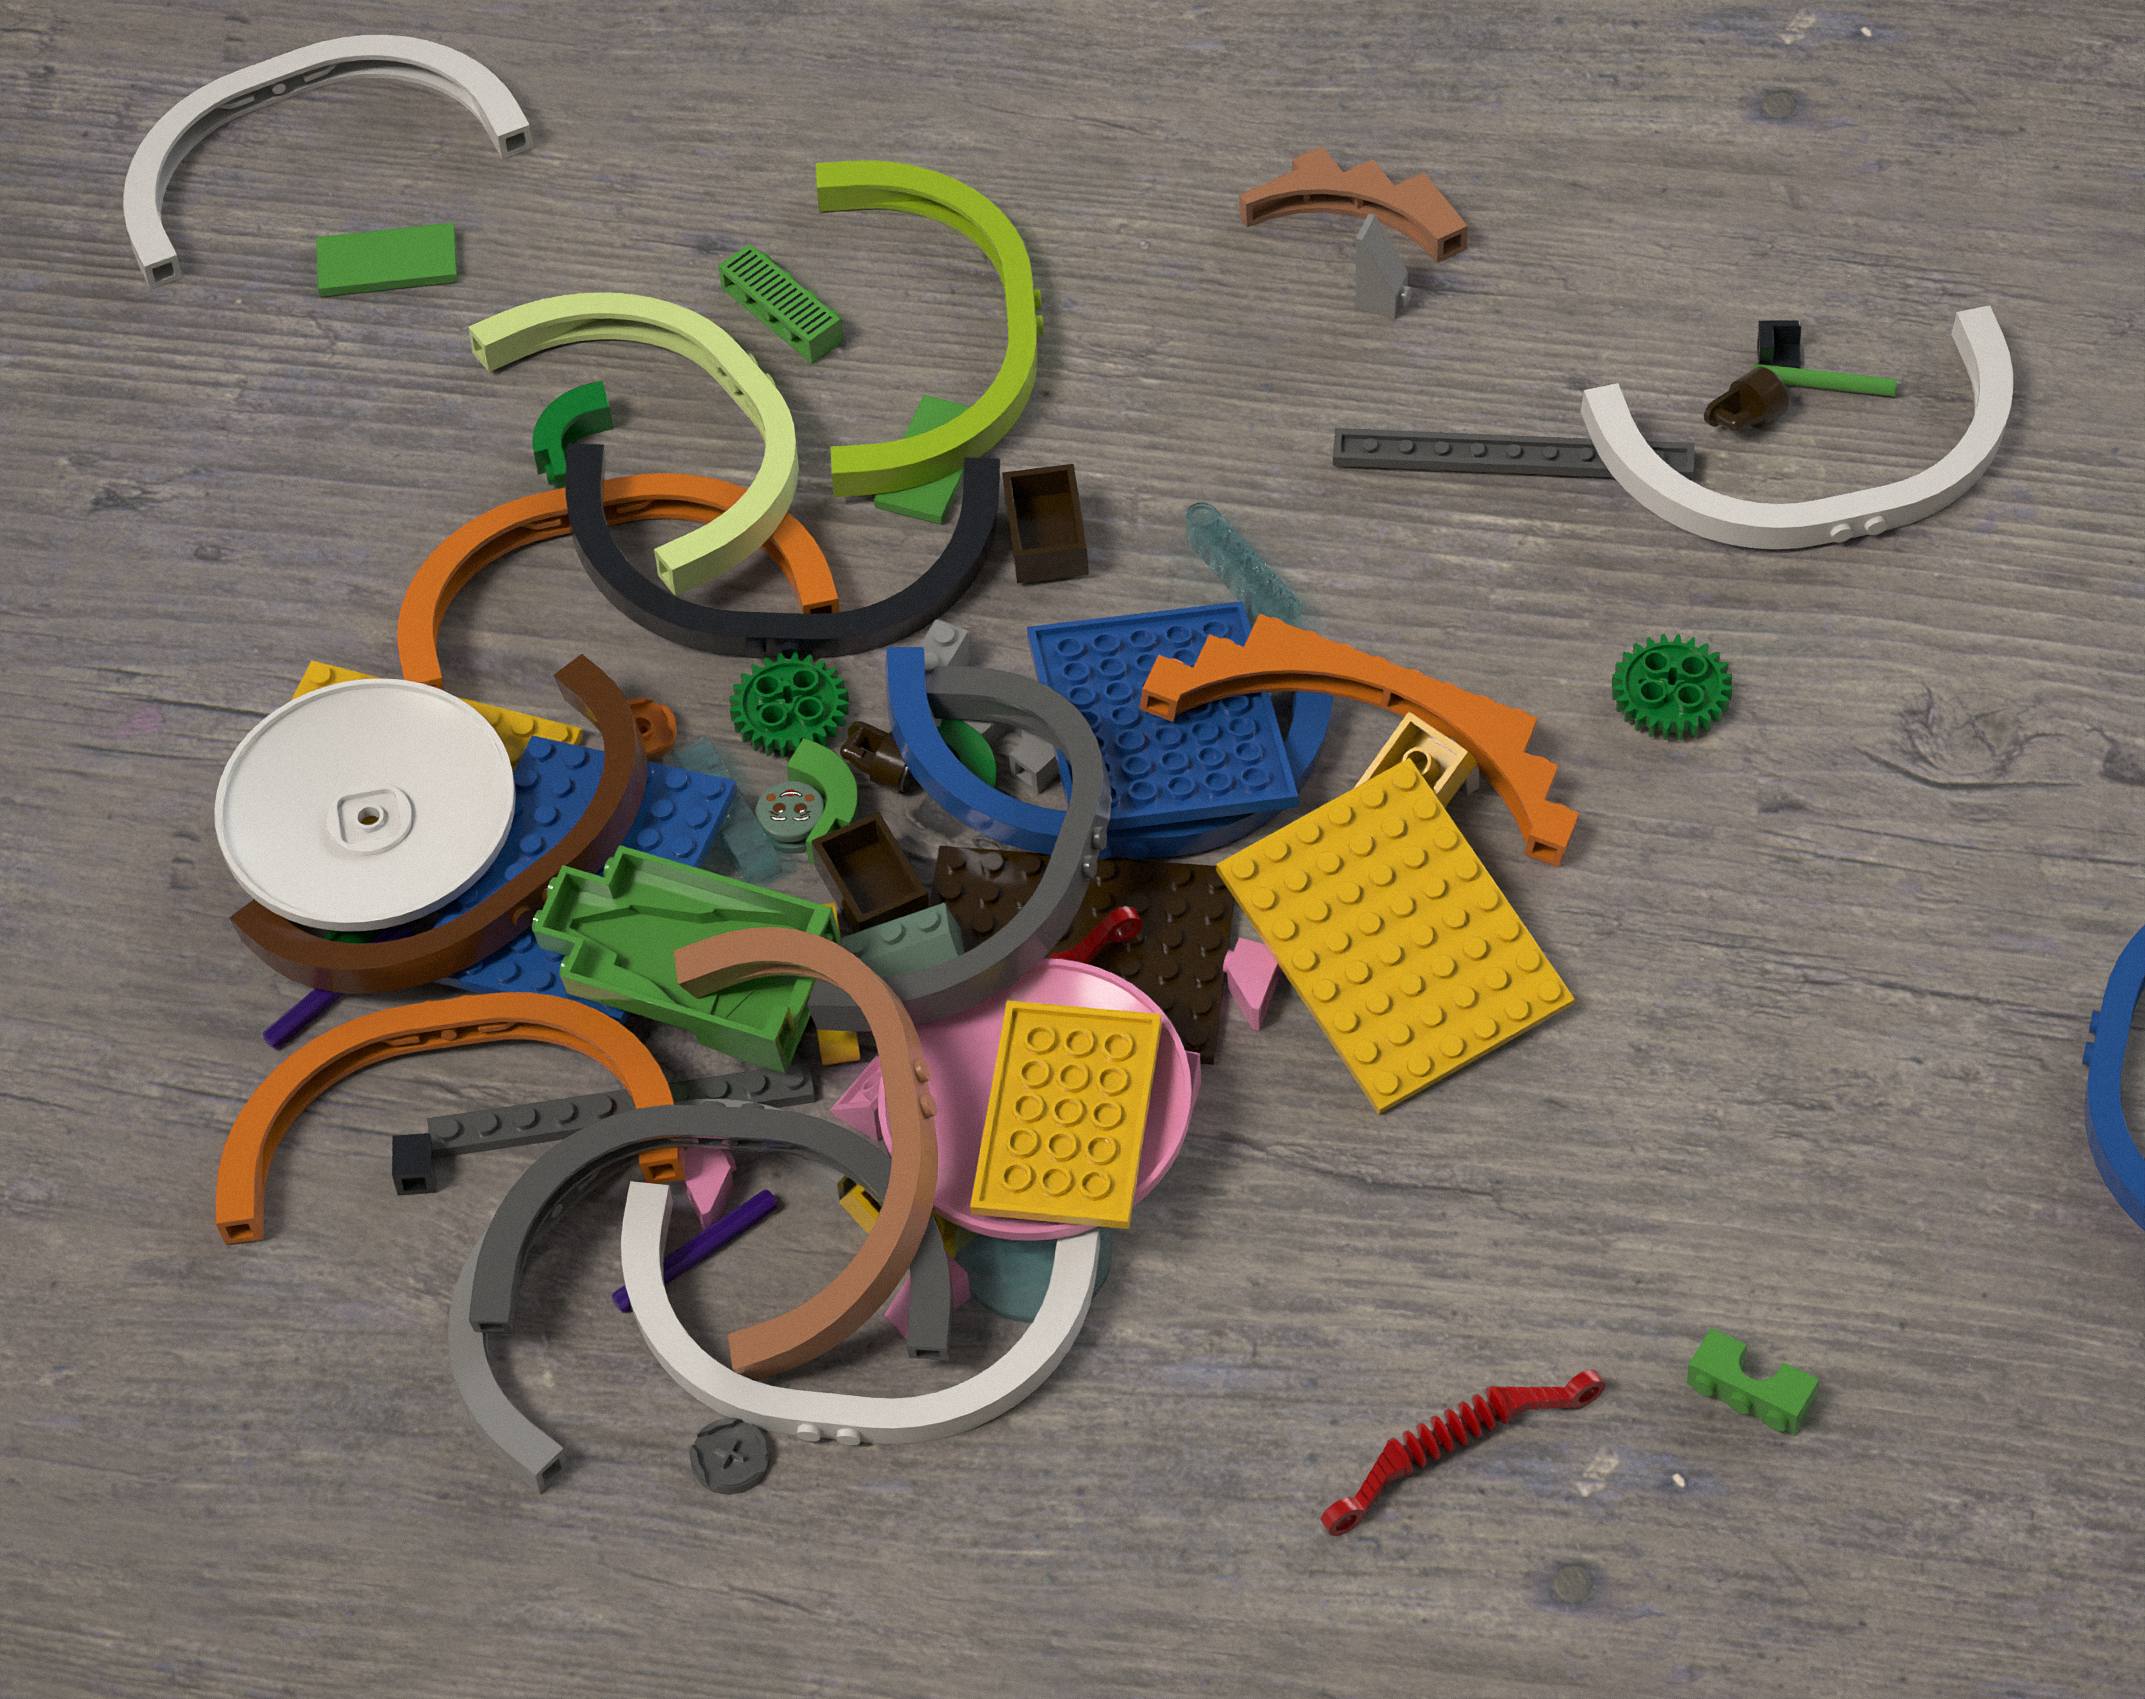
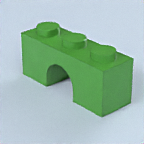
[1687,1328,1819,1436]

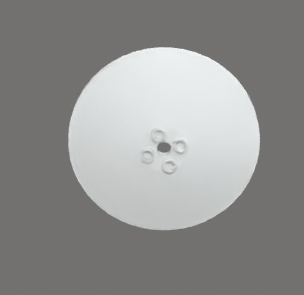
[214,678,516,931]

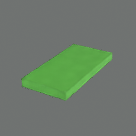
[316,222,458,297]
[874,395,971,525]

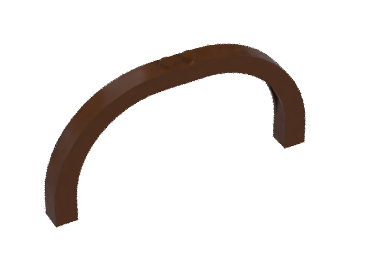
[229,654,647,994]

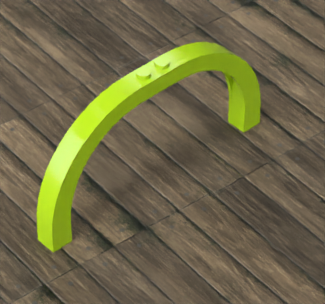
[816,160,1044,497]

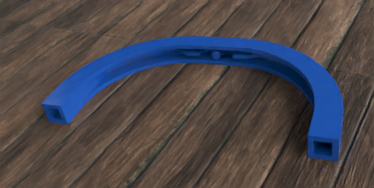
[885,647,1333,860]
[2082,925,2145,1231]

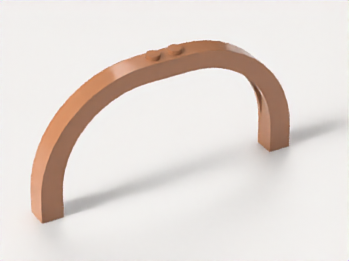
[673,927,938,1381]

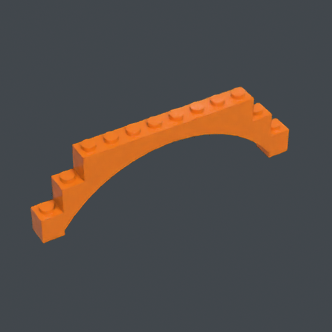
[1139,613,1579,868]

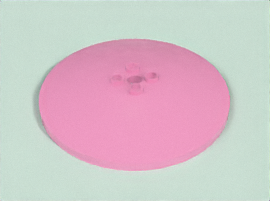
[878,958,1192,1241]

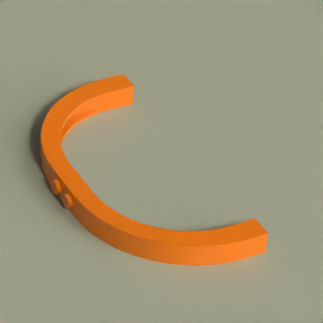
[397,473,839,691]
[215,992,686,1245]

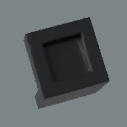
[1757,320,1802,369]
[392,1133,436,1196]

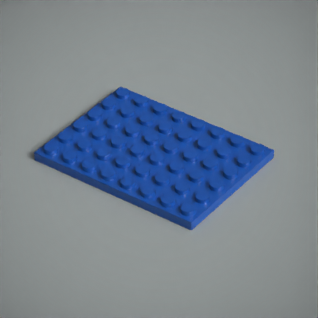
[1027,601,1298,831]
[432,735,738,1026]

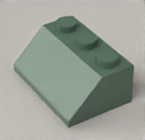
[840,903,965,977]

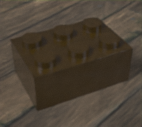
[1002,464,1089,584]
[811,812,929,933]

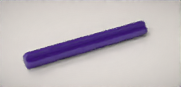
[263,923,413,1049]
[612,1189,777,1313]

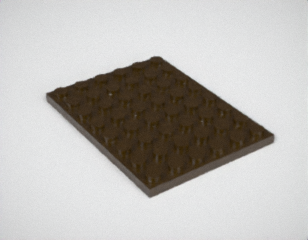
[929,846,1235,1065]

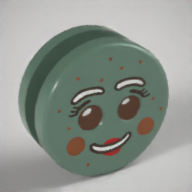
[756,781,825,853]

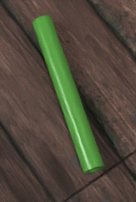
[1753,364,1897,397]

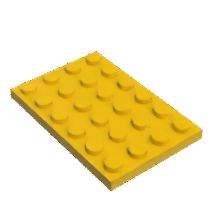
[970,1000,1162,1229]

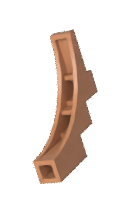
[1239,146,1468,263]

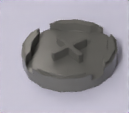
[689,1417,771,1495]

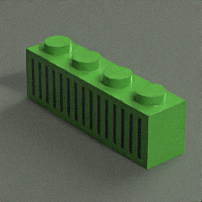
[718,243,844,364]

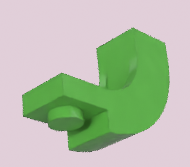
[787,738,860,864]

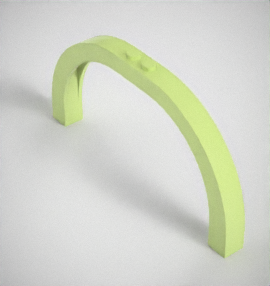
[468,292,799,596]

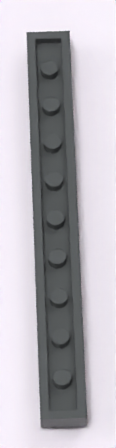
[1333,428,1695,481]
[427,1062,815,1159]

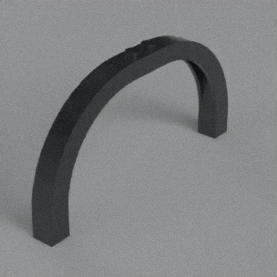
[565,443,1000,659]

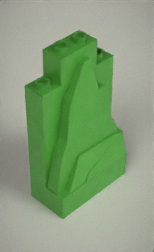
[532,845,842,1074]

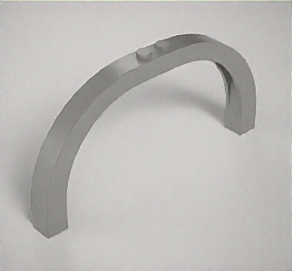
[448,1099,857,1495]

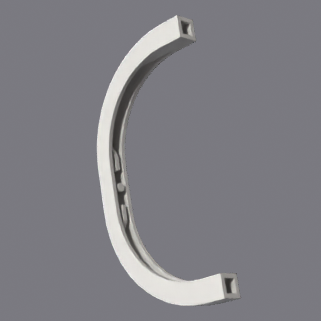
[123,35,534,290]
[1581,305,2013,549]
[621,1181,1100,1445]

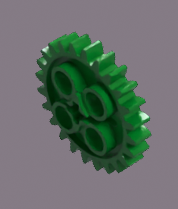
[1612,634,1733,740]
[729,652,849,759]

